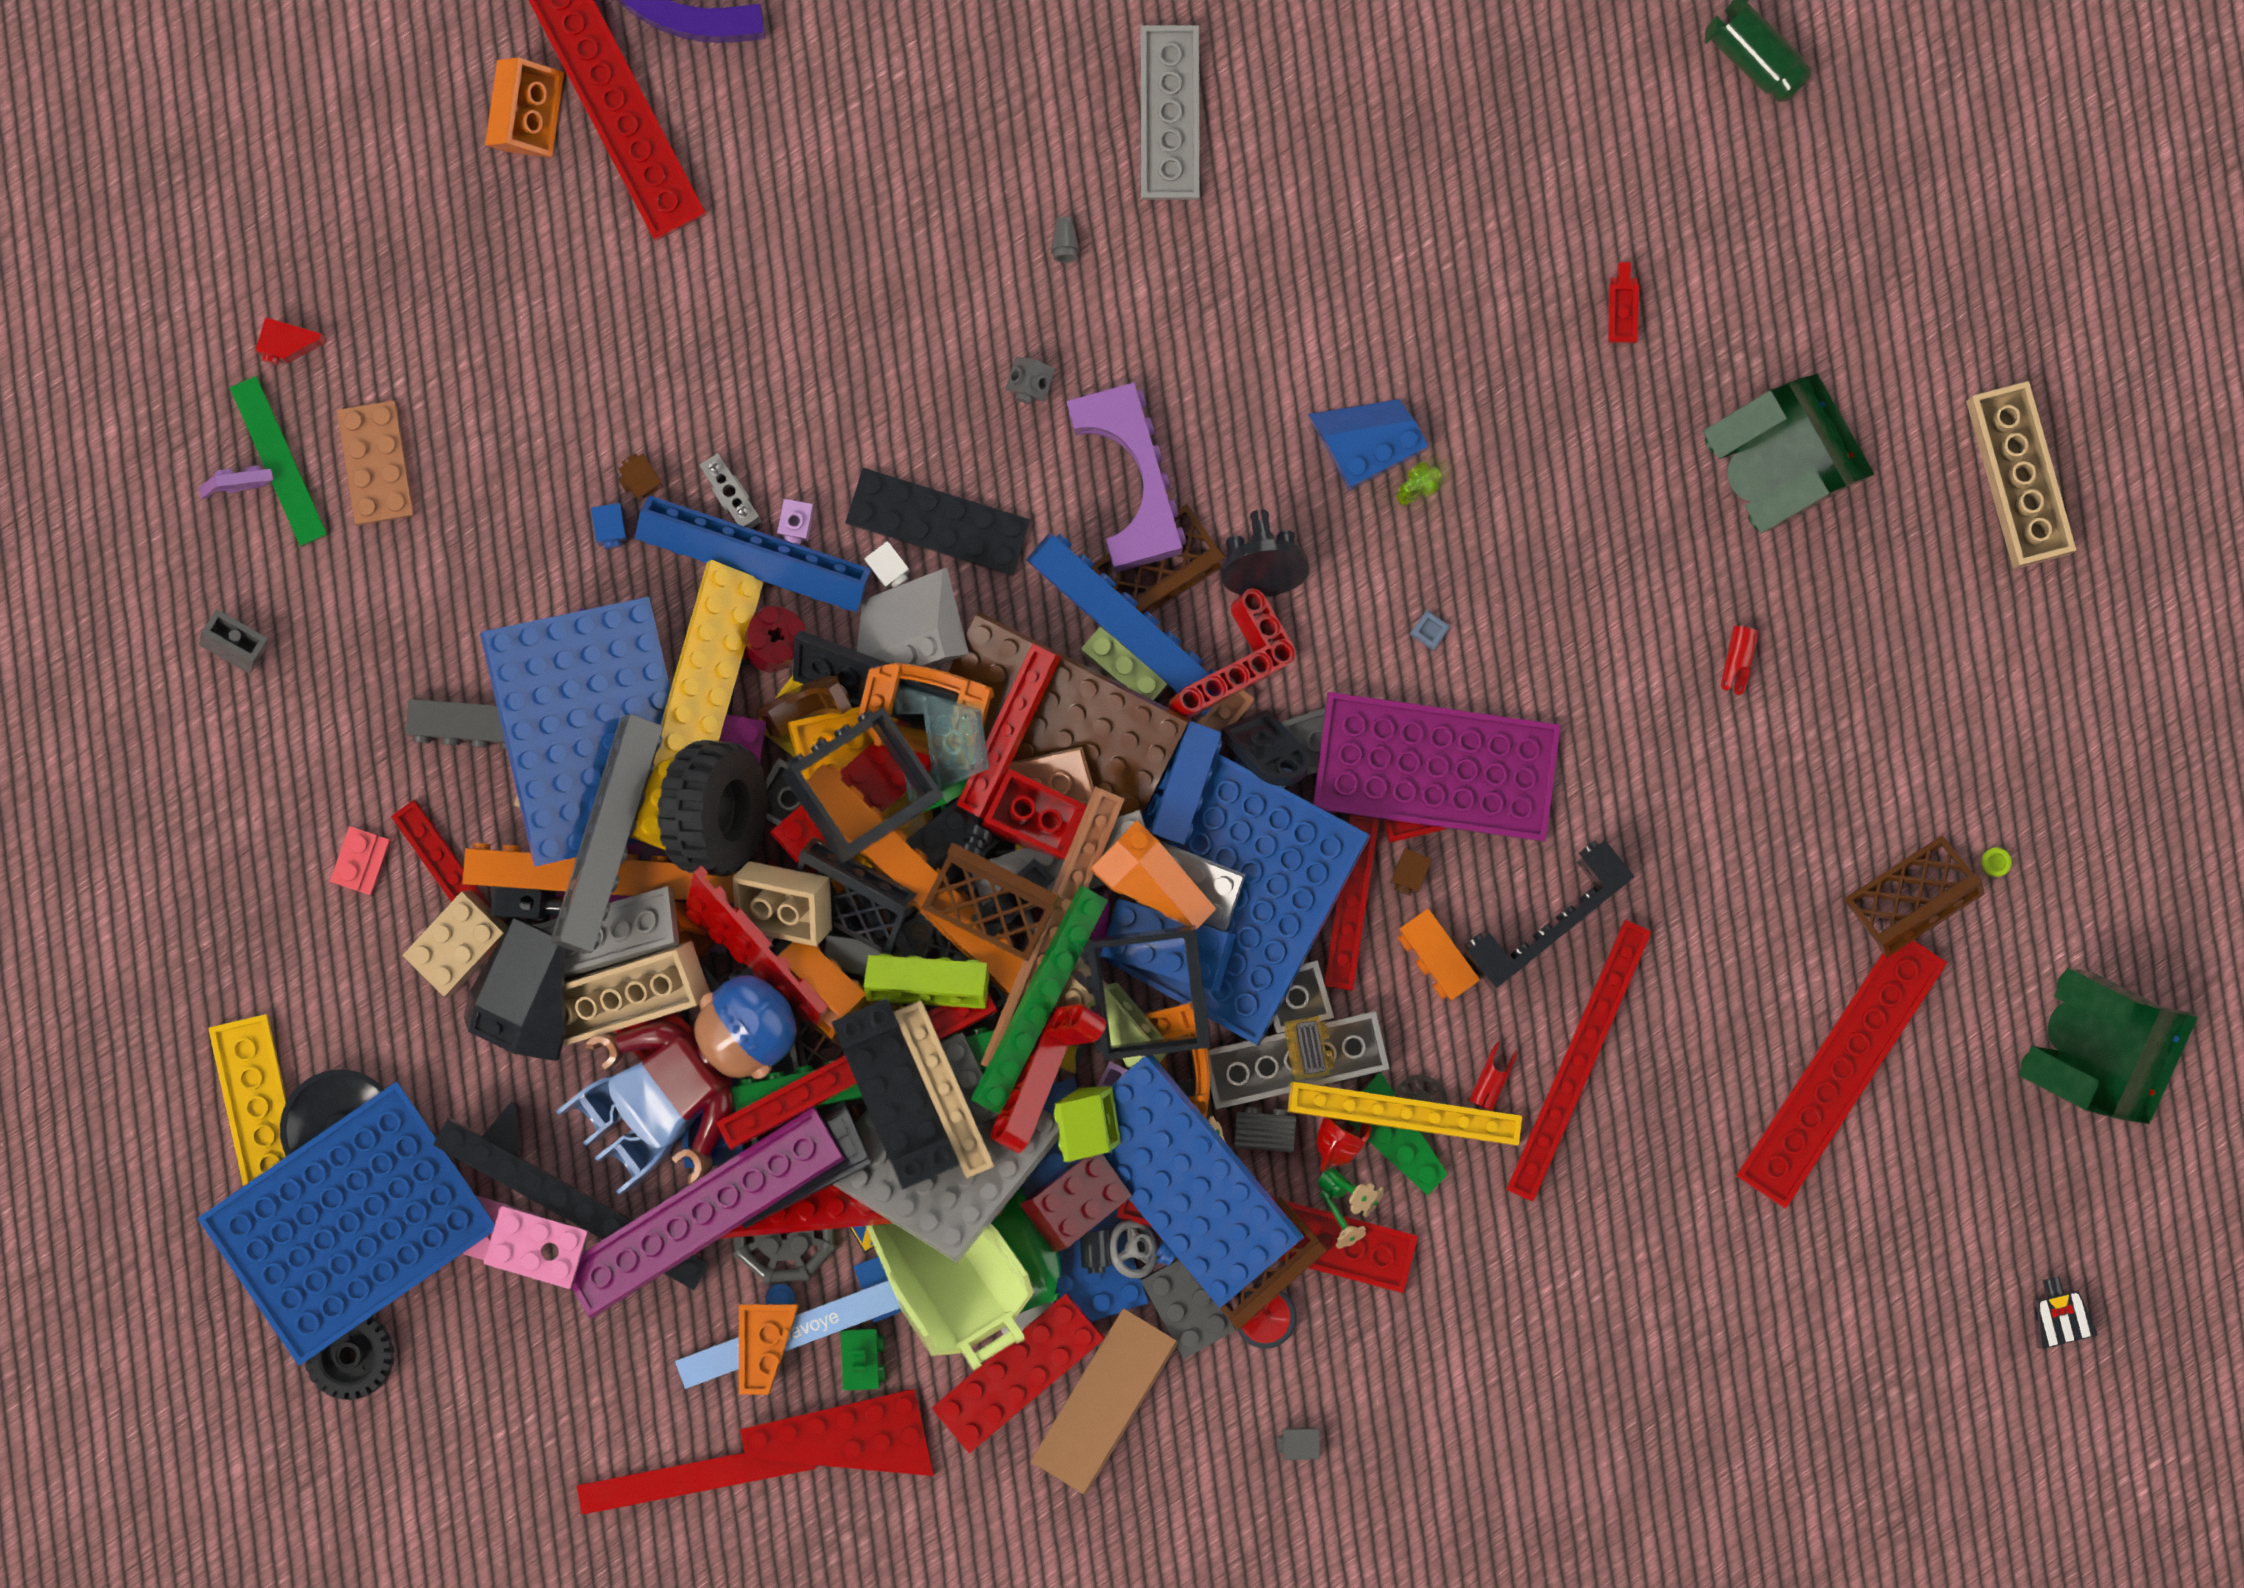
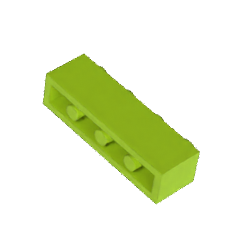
[864,953,990,1009]

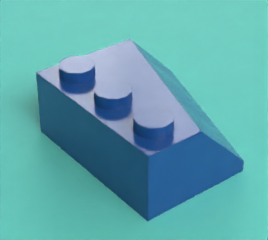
[1308,399,1428,492]

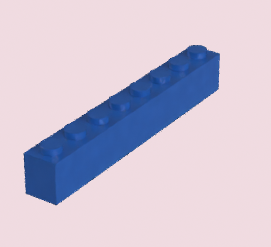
[634,495,871,612]
[1026,533,1215,717]

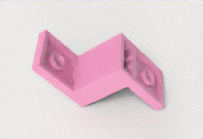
[462,1195,588,1289]

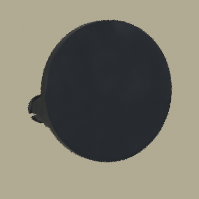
[1221,510,1310,597]

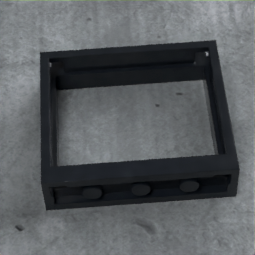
[781,707,944,864]
[1083,925,1211,1061]

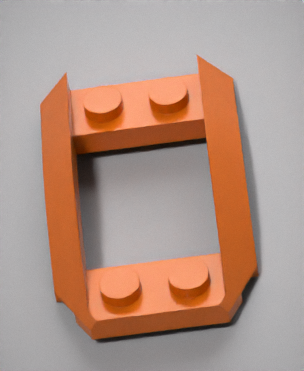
[856,663,995,770]
[1144,1001,1210,1119]

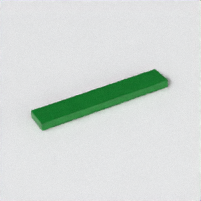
[229,376,328,547]

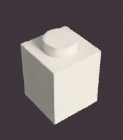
[864,541,910,590]

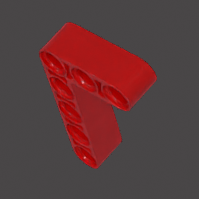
[1168,588,1296,718]
[991,1004,1106,1153]

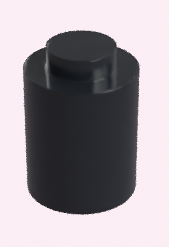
[1080,1230,1111,1274]

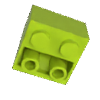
[1054,1086,1121,1162]

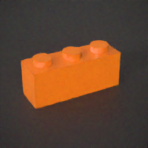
[1397,908,1480,1002]

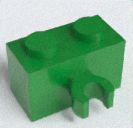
[840,1328,885,1391]

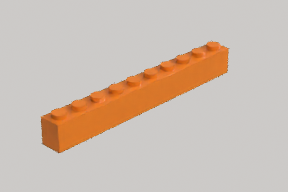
[806,763,1024,997]
[463,842,740,903]

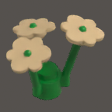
[1318,1168,1384,1249]

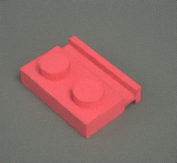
[330,826,391,896]

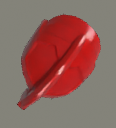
[1316,1117,1371,1173]

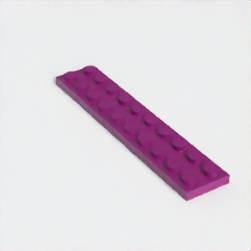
[572,1107,845,1319]

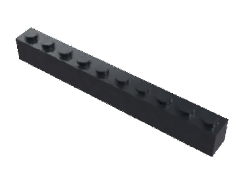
[433,1117,709,1290]

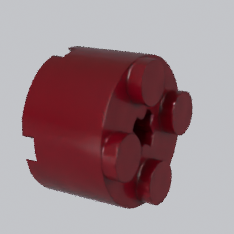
[745,606,805,673]

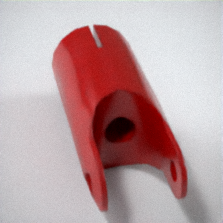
[1721,626,1759,695]
[1469,1041,1518,1111]

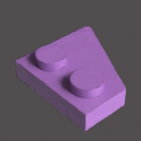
[199,466,273,499]

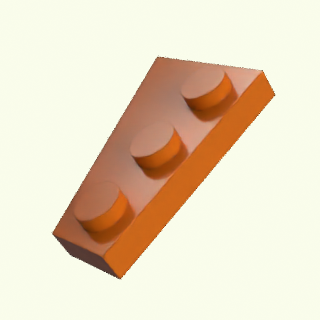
[739,1304,800,1395]

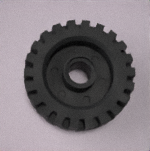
[305,1316,395,1400]

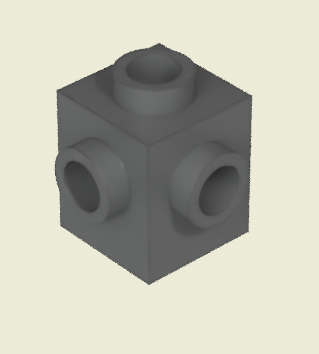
[1005,357,1055,404]

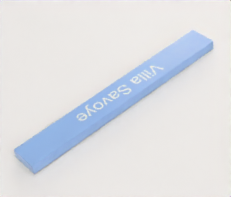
[675,1280,900,1389]

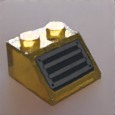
[1283,1016,1334,1082]

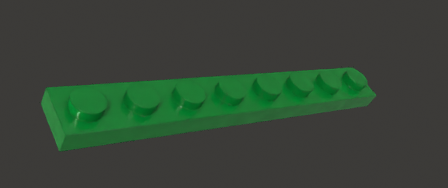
[971,886,1108,1114]

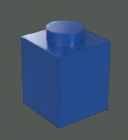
[591,503,628,549]

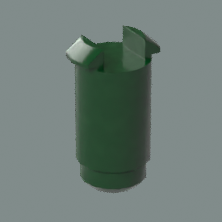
[1705,0,1811,102]

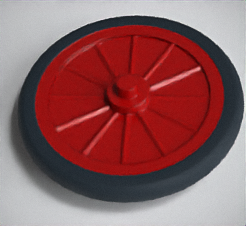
[1237,1286,1296,1349]

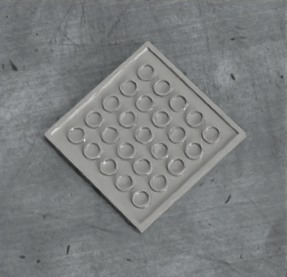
[833,1072,1060,1264]

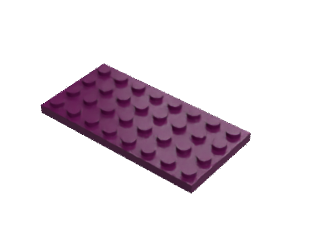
[1313,692,1561,842]

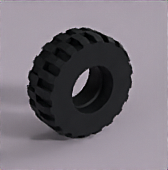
[657,740,768,877]

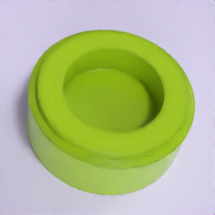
[1980,847,2012,877]

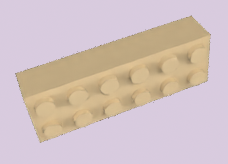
[1966,381,2076,570]
[563,941,710,1046]

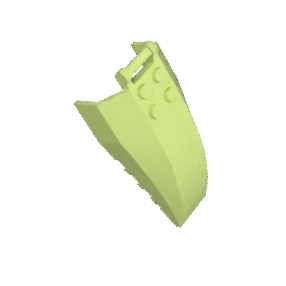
[866,1223,1034,1371]

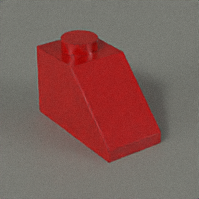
[255,317,326,366]

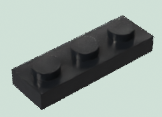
[969,858,1055,937]

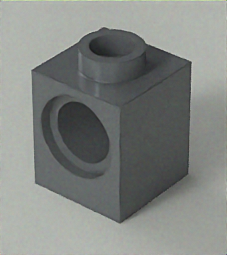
[1277,1428,1320,1460]

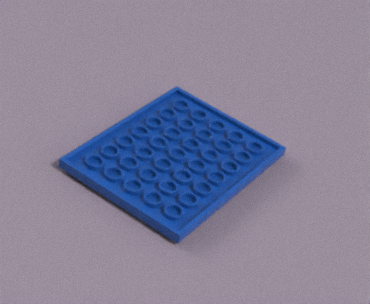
[480,597,671,867]
[1105,753,1371,1045]
[197,1081,495,1366]

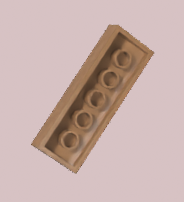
[1030,1308,1179,1495]

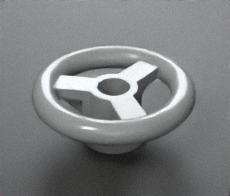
[1109,1220,1158,1278]

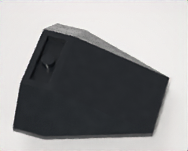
[463,918,566,1061]

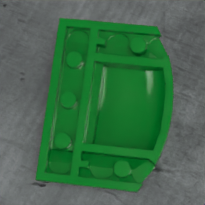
[991,1186,1061,1312]

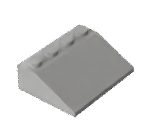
[857,568,969,668]

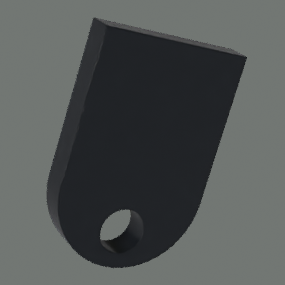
[1220,709,1309,786]

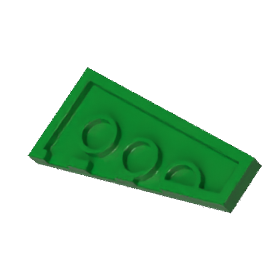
[1347,1072,1448,1196]

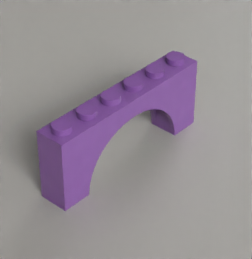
[1067,383,1186,573]

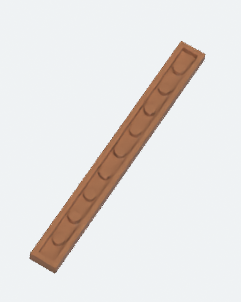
[981,787,1125,1067]

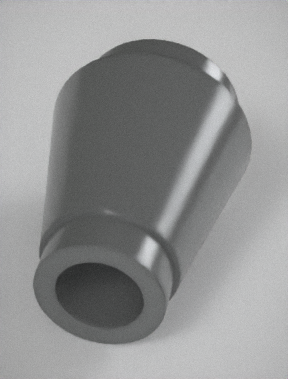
[1051,217,1080,263]

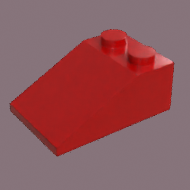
[981,769,1087,861]

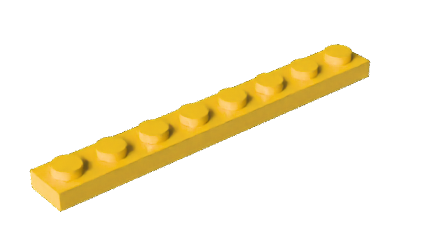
[1287,1082,1522,1146]

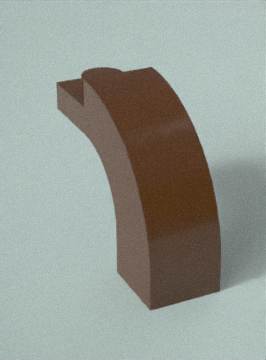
[757,676,852,737]

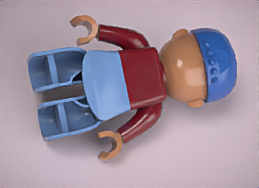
[556,975,797,1195]

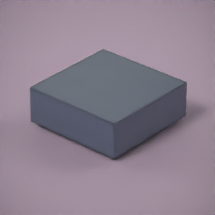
[1409,610,1451,651]

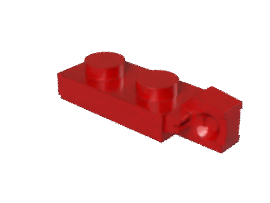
[1607,262,1639,344]

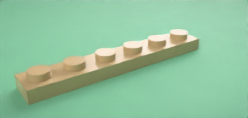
[894,1001,994,1179]

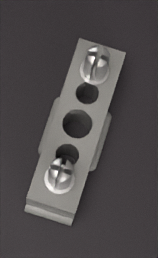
[699,453,762,529]

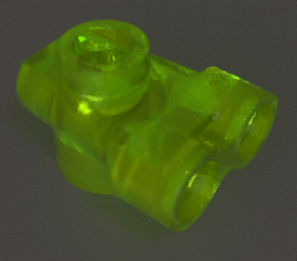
[1396,461,1442,507]

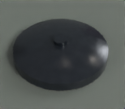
[280,1069,385,1157]

